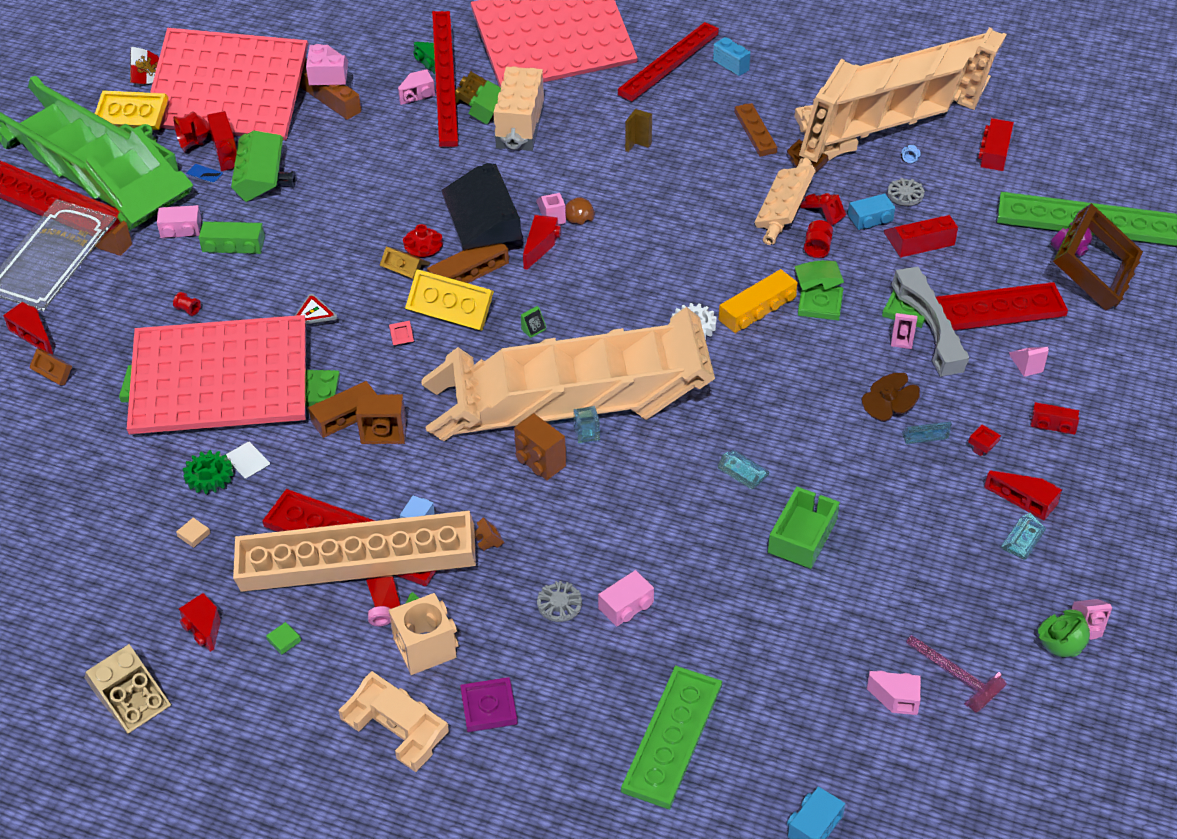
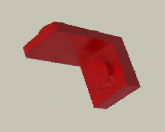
[800,193,846,225]

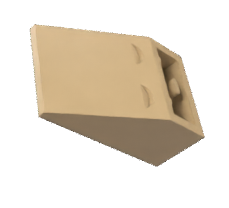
[84,644,171,734]

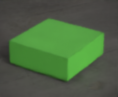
[266,622,301,655]

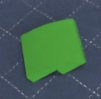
[794,260,844,290]

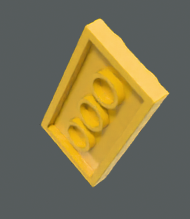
[95,91,169,130]
[405,269,494,331]

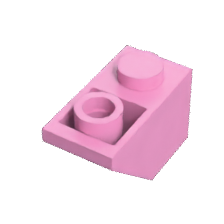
[398,69,435,105]
[536,193,566,225]
[1071,599,1112,640]
[867,671,920,715]

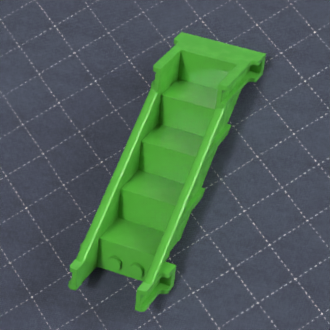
[0,76,193,231]

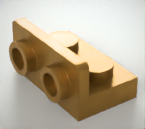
[455,71,487,104]

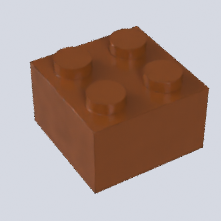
[356,394,407,444]
[514,413,566,480]

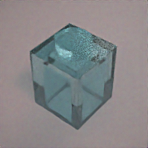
[573,406,600,443]

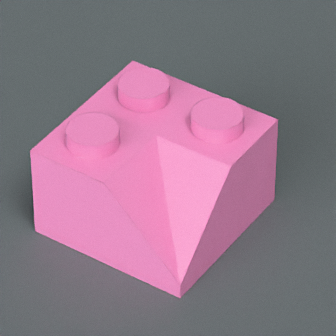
[306,44,348,85]

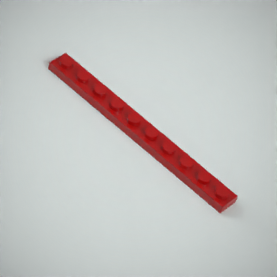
[432,11,458,147]

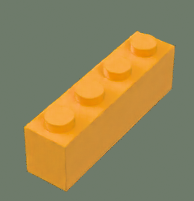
[718,269,798,333]

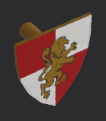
[130,47,159,84]

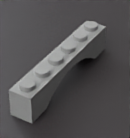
[892,266,969,377]

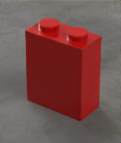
[207,111,237,171]

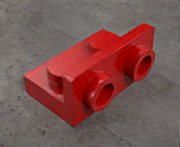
[1031,402,1079,435]

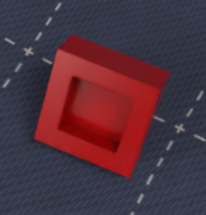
[968,424,1001,456]

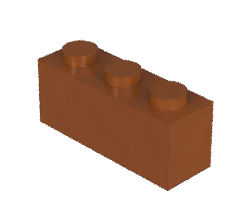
[308,381,377,438]

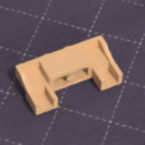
[794,99,858,160]
[338,671,449,772]

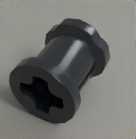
[276,171,296,188]

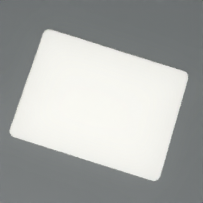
[226,442,270,478]

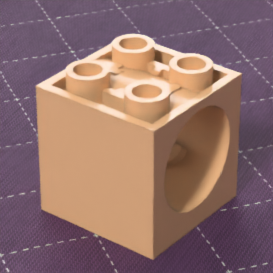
[389,593,458,675]

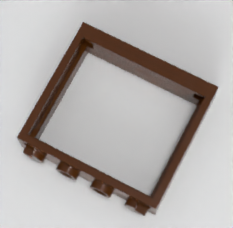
[1053,203,1143,310]

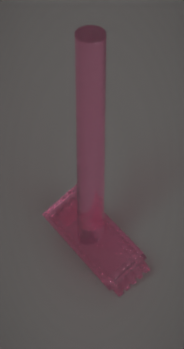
[907,635,1007,713]

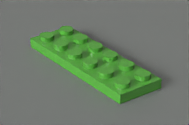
[621,665,722,810]

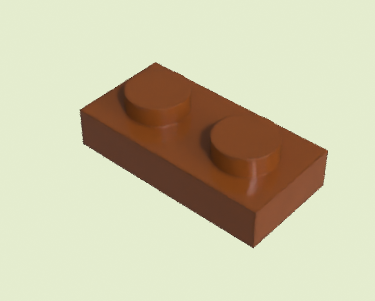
[29,349,72,385]

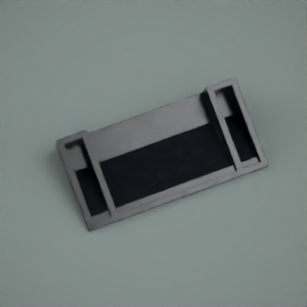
[441,163,522,250]

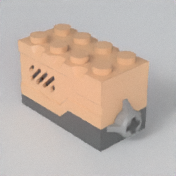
[494,66,544,151]

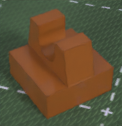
[474,517,504,551]

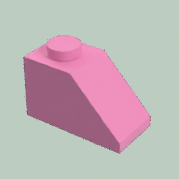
[891,313,917,349]

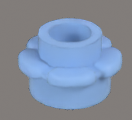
[902,145,921,163]

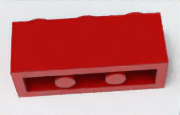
[978,118,1014,171]

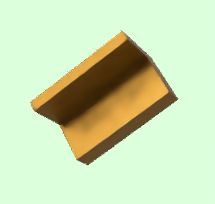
[625,109,652,152]
[380,246,430,279]

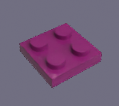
[460,677,517,732]

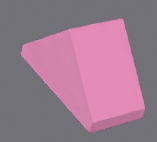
[1009,347,1049,377]

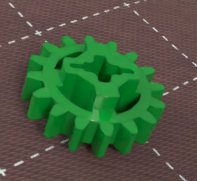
[183,450,233,494]

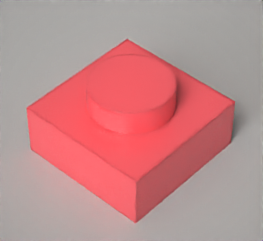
[389,321,414,345]

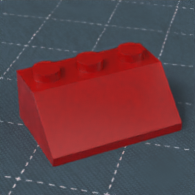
[884,215,958,258]

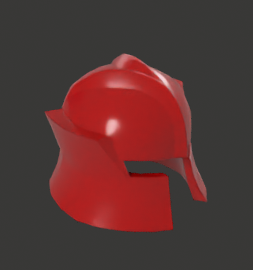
[173,111,210,152]

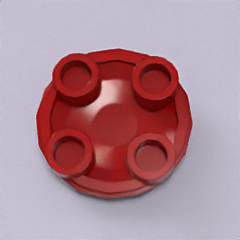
[403,224,443,257]

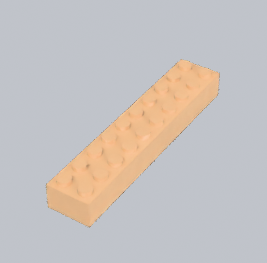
[233,511,476,592]

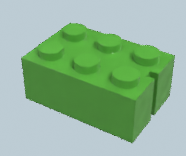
[768,486,840,569]

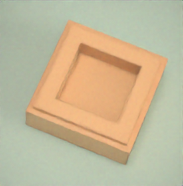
[176,518,210,548]

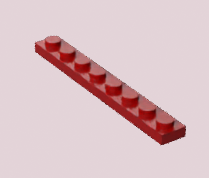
[618,22,719,101]

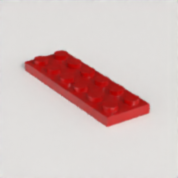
[936,282,1068,330]

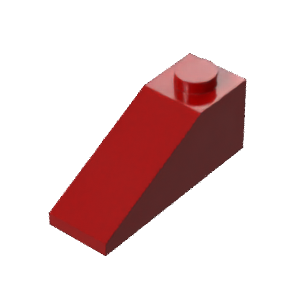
[523,215,561,270]
[3,302,53,355]
[984,470,1062,520]

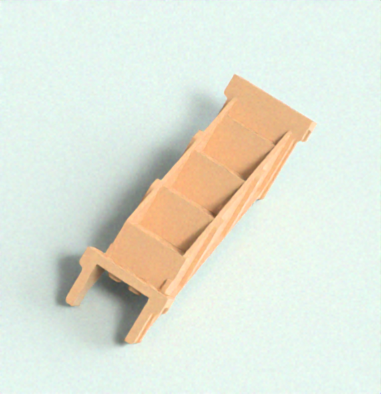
[799,27,1007,163]
[422,307,715,441]

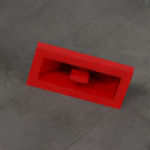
[366,575,400,609]

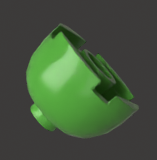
[1038,610,1090,657]

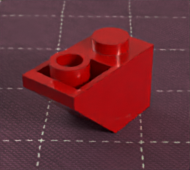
[179,593,221,652]

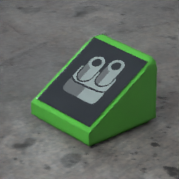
[521,306,546,338]

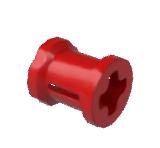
[173,292,201,316]

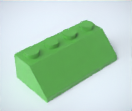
[231,130,283,202]

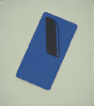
[186,164,223,183]

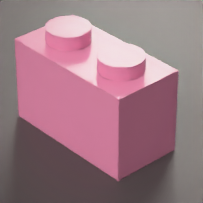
[157,205,202,238]
[598,570,654,627]

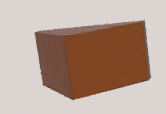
[95,220,132,256]

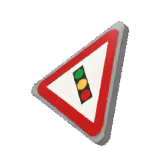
[295,294,337,324]

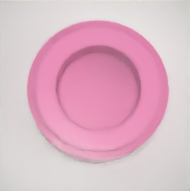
[368,606,390,626]

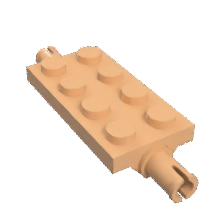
[754,158,815,245]

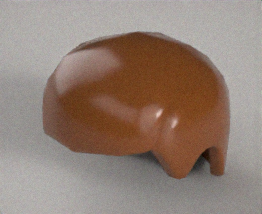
[565,197,595,225]

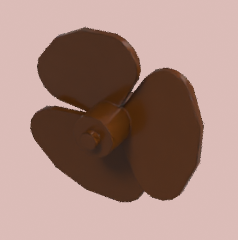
[862,372,920,421]

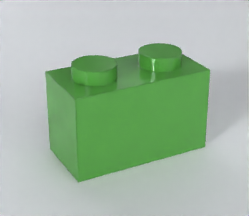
[468,80,501,124]

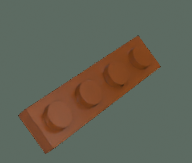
[734,103,778,157]

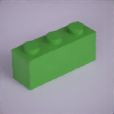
[199,221,265,254]

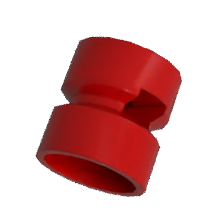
[804,220,833,258]

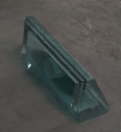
[902,421,952,444]
[718,450,770,489]
[1000,513,1046,560]

